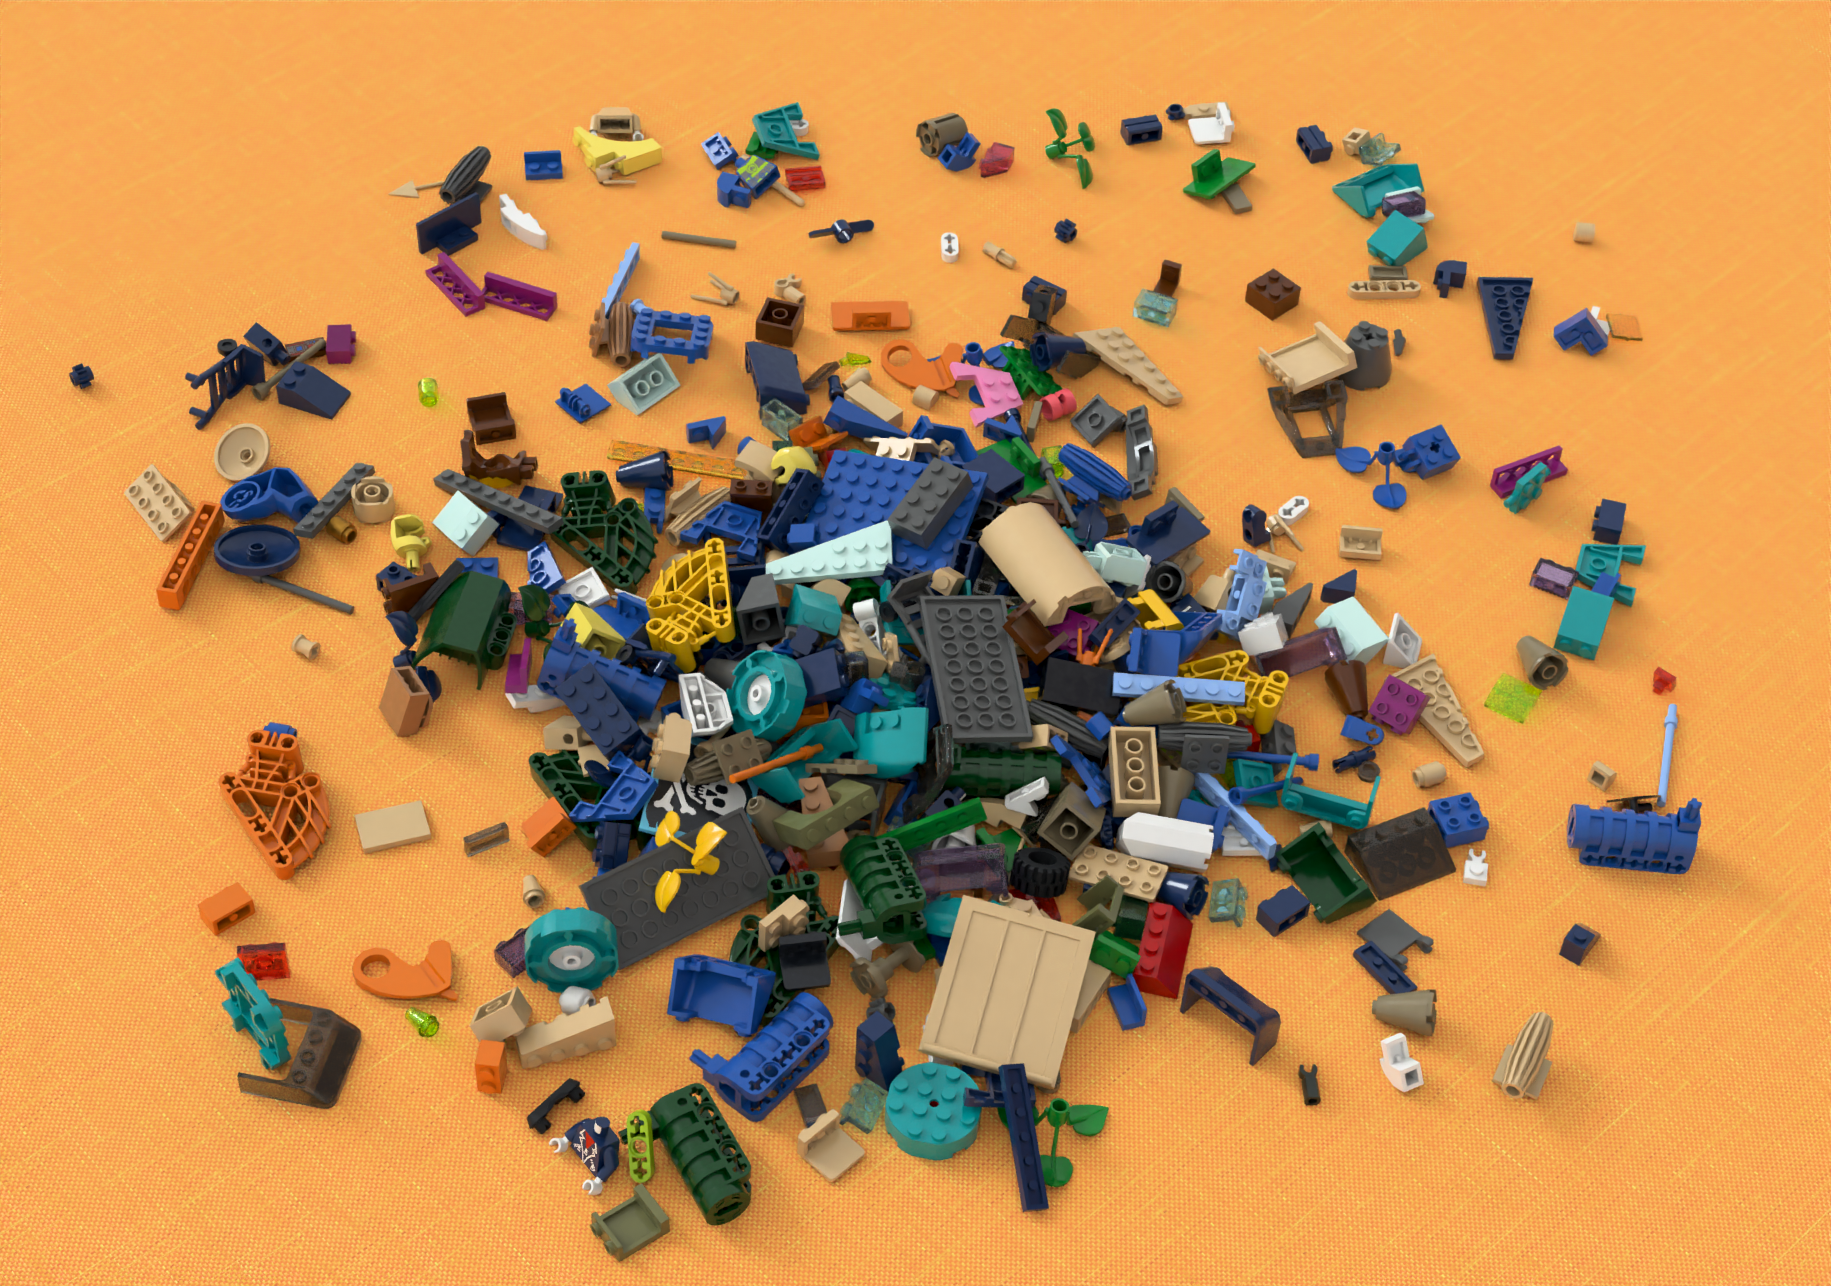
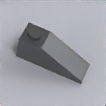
[1267,583,1313,639]

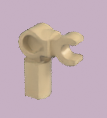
[774,273,806,305]

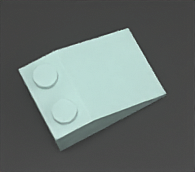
[432,491,499,557]

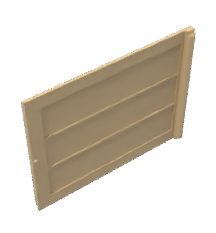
[918,895,1096,1089]

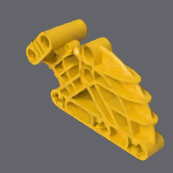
[646,538,735,673]
[1128,650,1289,734]

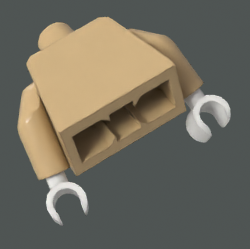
[589,107,644,141]

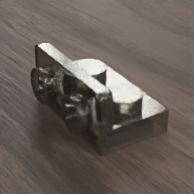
[1021,795,1059,844]

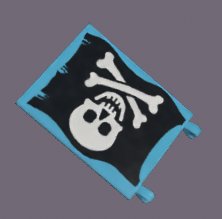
[638,737,758,838]

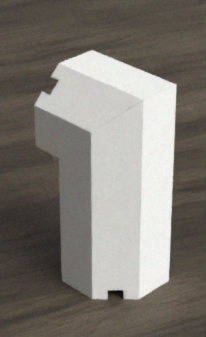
[1115,812,1214,873]

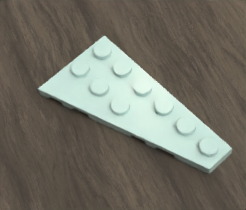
[766,521,893,585]

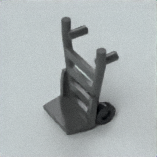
[879,570,935,668]

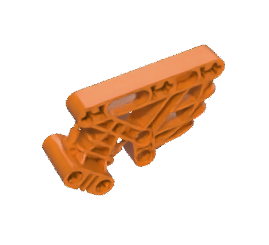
[218,730,332,880]

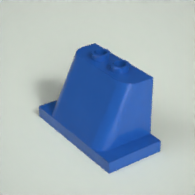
[908,415,978,469]

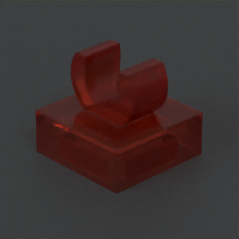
[1652,666,1677,696]

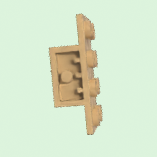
[124,464,195,542]
[1068,844,1168,902]

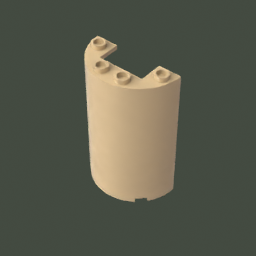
[978,502,1116,627]

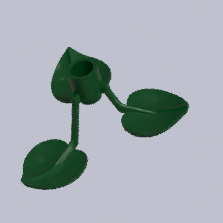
[518,585,590,661]

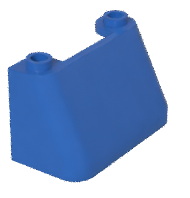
[667,954,776,1037]

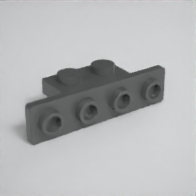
[1260,718,1296,777]

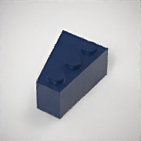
[855,1011,905,1096]

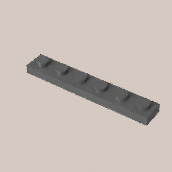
[293,463,375,539]

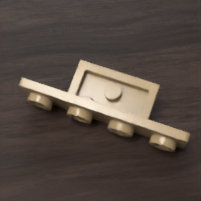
[863,436,941,461]

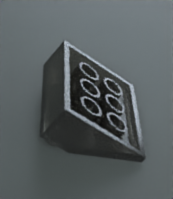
[1344,807,1456,901]

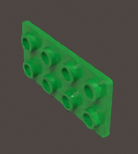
[1183,149,1256,199]
[999,346,1063,400]
[976,436,1047,504]

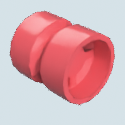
[1040,388,1077,421]

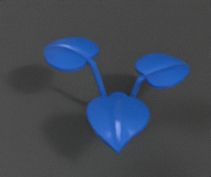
[927,341,1015,405]
[1335,442,1417,509]

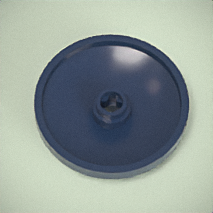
[214,525,300,576]

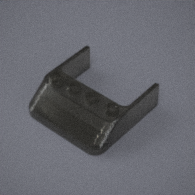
[1000,314,1101,379]
[237,998,362,1109]

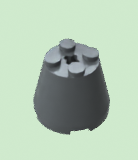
[1338,321,1392,391]

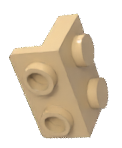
[1339,525,1383,560]

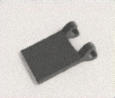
[1357,909,1434,972]

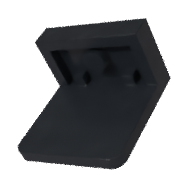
[778,931,831,992]

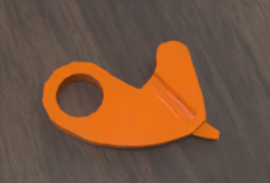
[881,339,963,399]
[352,940,459,1001]

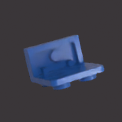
[1126,627,1182,677]
[1176,798,1231,854]

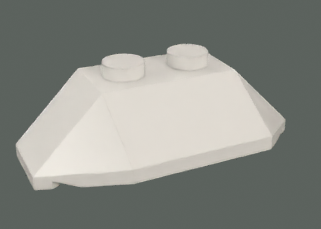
[678,673,733,738]

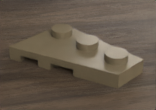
[806,758,877,774]

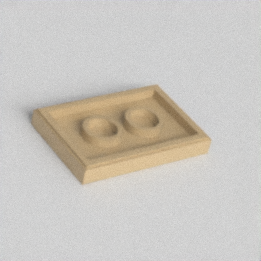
[354,800,431,854]

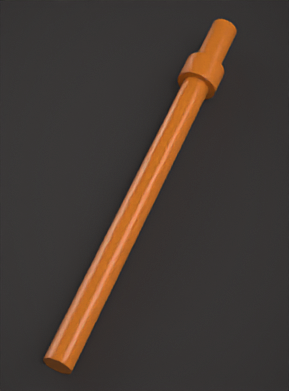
[729,743,824,784]

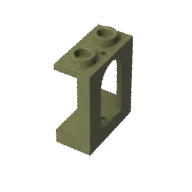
[1072,875,1125,939]

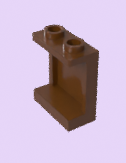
[466,392,516,445]
[730,479,773,526]
[381,562,439,615]
[1002,599,1069,665]

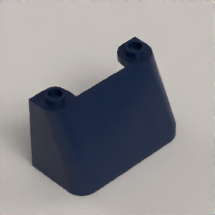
[745,341,810,420]

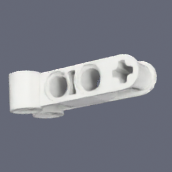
[853,598,891,678]

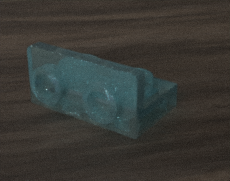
[1208,878,1248,927]
[839,1078,888,1134]

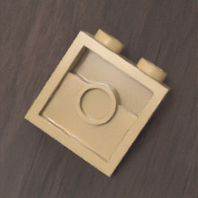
[758,894,810,952]

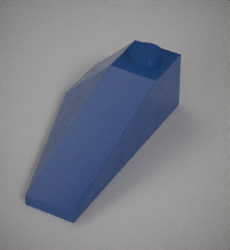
[823,396,908,439]

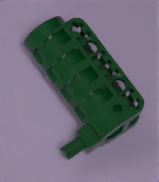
[938,740,1061,806]
[837,835,927,944]
[618,1083,751,1226]

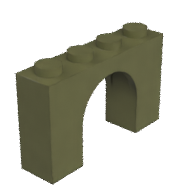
[772,778,880,850]

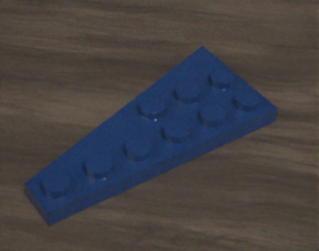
[1477,277,1533,359]

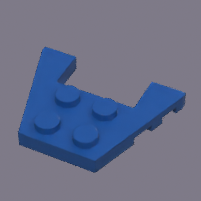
[680,501,762,562]
[1050,734,1112,808]
[569,750,658,822]

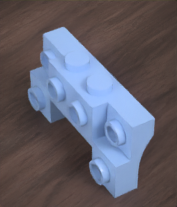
[1216,549,1267,642]

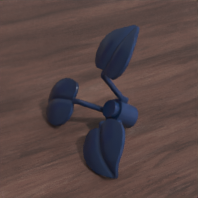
[1073,503,1108,553]
[385,611,442,703]
[584,735,653,788]

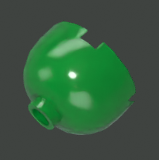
[844,577,881,613]

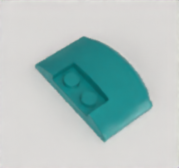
[853,707,929,779]
[913,893,1003,938]

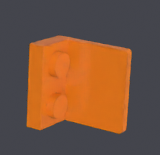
[788,415,849,453]
[521,797,577,857]

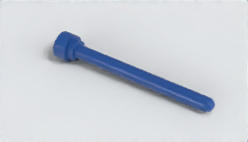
[1227,751,1319,771]
[1228,777,1303,805]

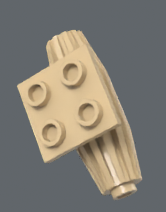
[664,477,731,546]
[1492,1012,1554,1100]

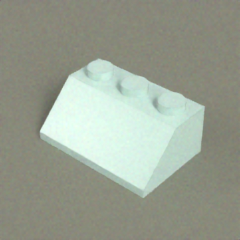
[607,353,681,415]
[1314,597,1390,665]

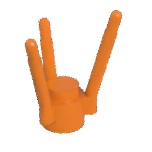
[1075,628,1113,667]

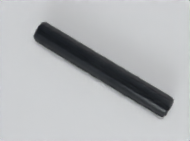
[408,560,465,622]

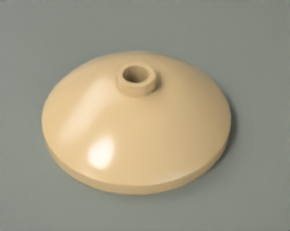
[214,423,271,482]

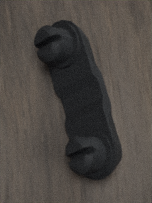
[527,1078,585,1134]

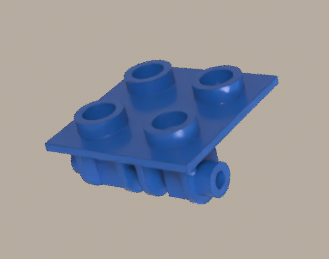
[555,384,611,423]

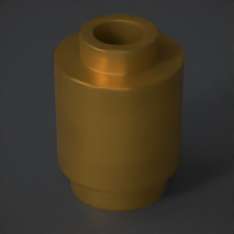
[326,515,357,544]

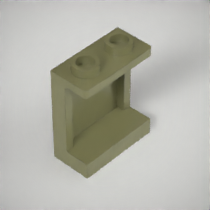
[590,1183,670,1262]

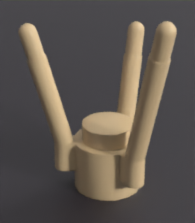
[595,155,637,185]
[690,272,740,306]
[1265,514,1304,553]

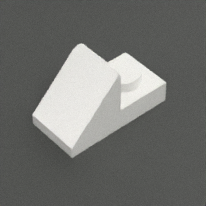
[1005,776,1049,817]

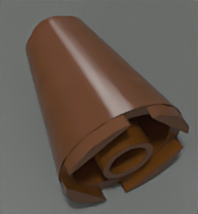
[1324,660,1368,720]

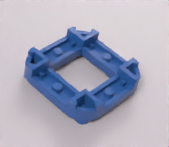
[630,308,713,364]

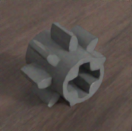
[866,997,896,1023]

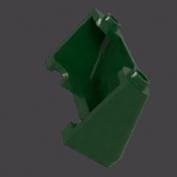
[1275,822,1377,924]

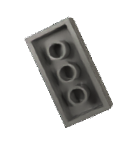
[887,457,973,549]

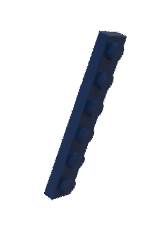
[998,1063,1049,1212]

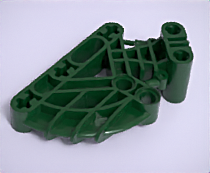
[550,470,658,595]
[529,750,655,852]
[729,871,840,1027]

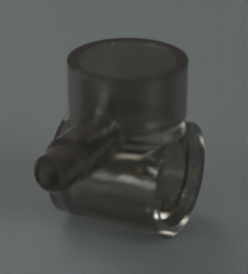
[888,654,926,692]

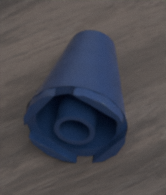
[1030,332,1086,371]
[616,450,674,491]
[1156,872,1209,920]

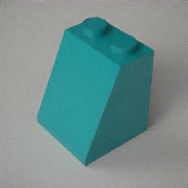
[1366,210,1428,266]
[784,584,842,637]
[1553,586,1614,660]

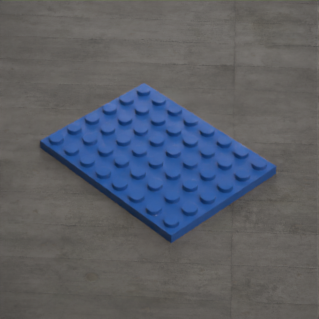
[794,450,989,576]

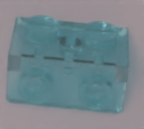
[1359,133,1401,167]

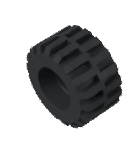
[1010,847,1071,898]

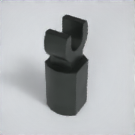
[1298,1064,1321,1106]

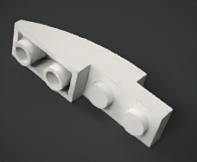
[499,193,548,250]
[505,682,566,713]

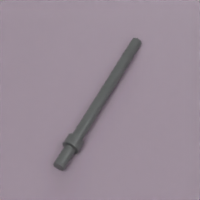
[1039,457,1079,528]
[245,575,354,614]

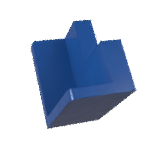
[1554,308,1608,356]

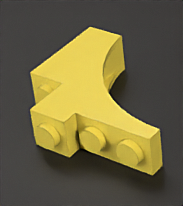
[572,126,662,176]

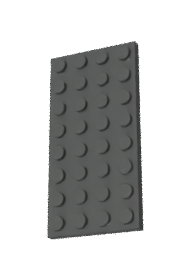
[918,595,1033,743]
[578,807,775,970]

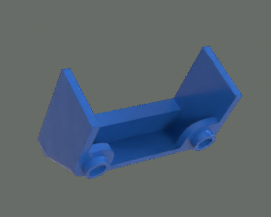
[1145,611,1222,665]

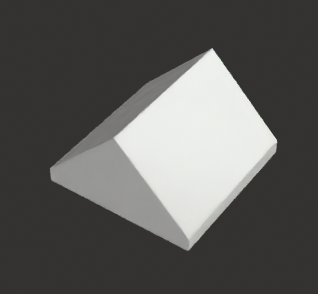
[1383,613,1422,668]

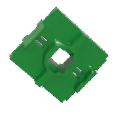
[746,131,778,160]

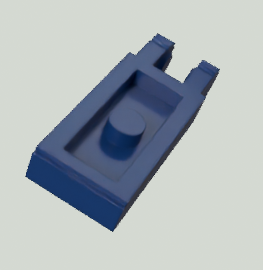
[643,487,665,534]

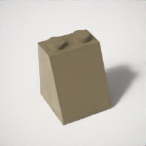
[1037,781,1106,861]

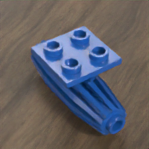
[1058,443,1132,508]

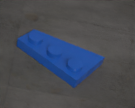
[527,541,566,595]

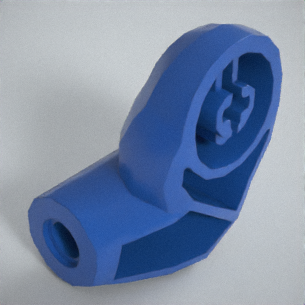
[220,467,318,523]

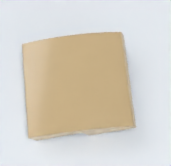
[735,440,784,483]

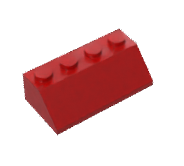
[1133,902,1193,1000]

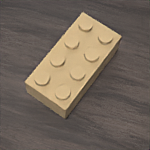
[1108,727,1161,817]

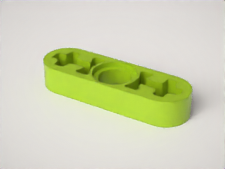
[626,1109,655,1183]

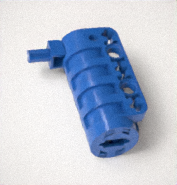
[537,618,667,723]
[1567,798,1702,874]
[689,992,834,1122]

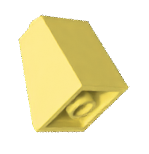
[553,602,626,660]

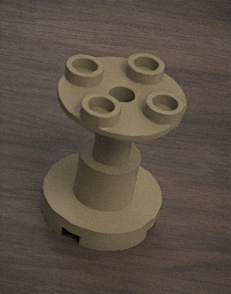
[850,941,926,1001]

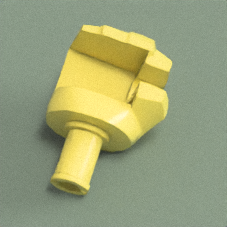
[771,446,817,485]
[391,514,433,573]

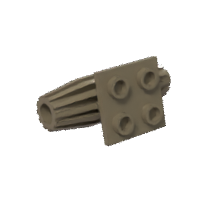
[684,729,772,786]

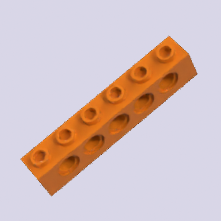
[156,501,225,610]

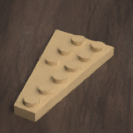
[1072,327,1184,405]
[1383,653,1484,768]

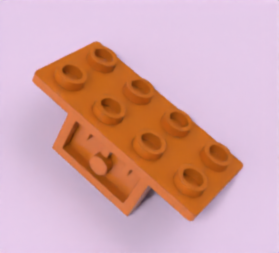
[831,301,910,331]

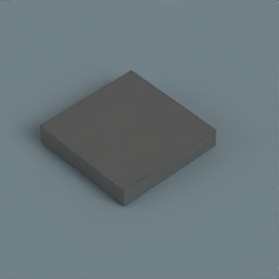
[1070,394,1123,447]

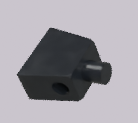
[1028,284,1058,324]

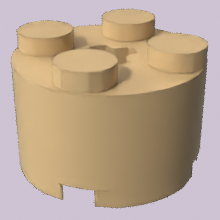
[351,476,395,523]

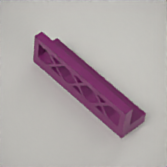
[425,252,485,317]
[482,272,558,321]
[1490,445,1568,499]
[505,638,532,693]

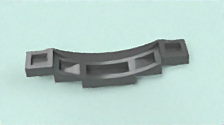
[1126,404,1158,501]

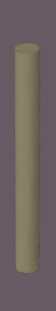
[661,231,737,248]

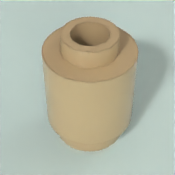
[1412,761,1447,788]

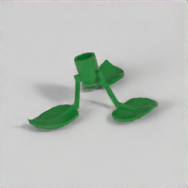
[1045,108,1095,189]
[997,1098,1109,1187]

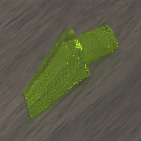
[839,352,871,366]

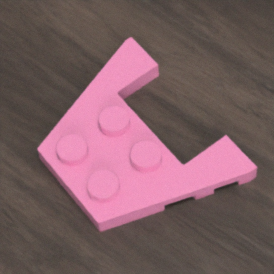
[949,362,1023,428]

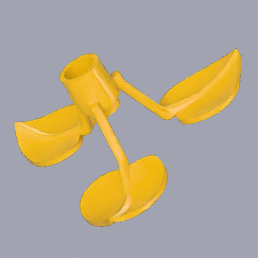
[655,811,727,914]

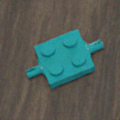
[1503,462,1551,514]
[869,673,917,710]

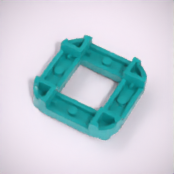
[215,957,292,1070]

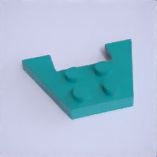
[752,102,820,160]
[1574,544,1646,607]

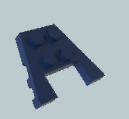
[960,1064,1036,1109]

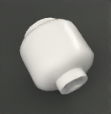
[559,986,596,1015]

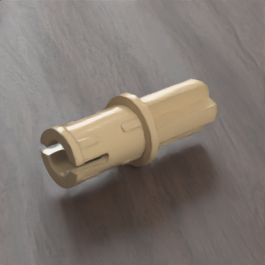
[982,241,1017,268]

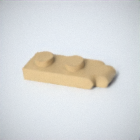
[1182,101,1231,120]

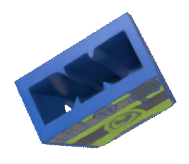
[735,155,781,199]

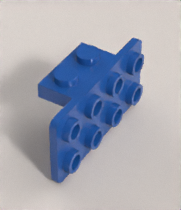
[593,592,650,641]

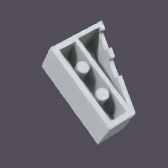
[1238,612,1288,656]

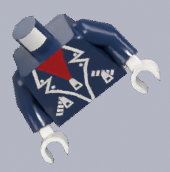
[549,1117,620,1195]

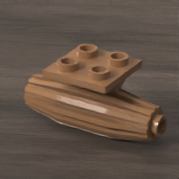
[589,301,634,367]

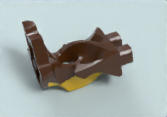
[460,430,538,488]

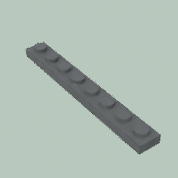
[433,469,564,534]

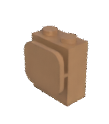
[379,666,433,736]

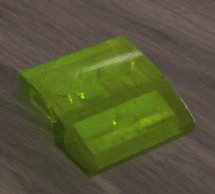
[1484,673,1542,724]

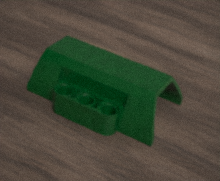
[411,571,517,690]

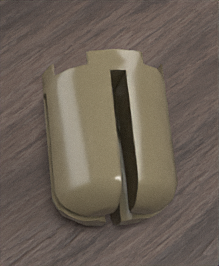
[916,113,968,157]

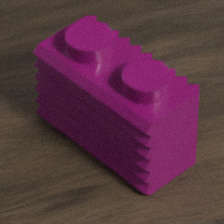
[326,324,356,364]

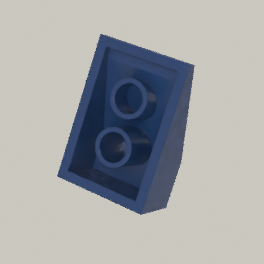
[276,361,351,420]

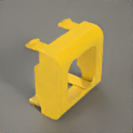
[1127,589,1184,631]

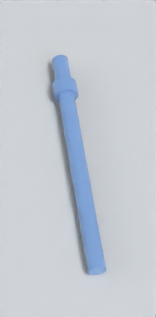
[1657,704,1678,807]

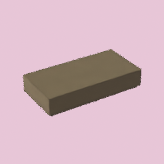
[1220,183,1252,214]
[1368,265,1408,281]
[1026,401,1043,443]

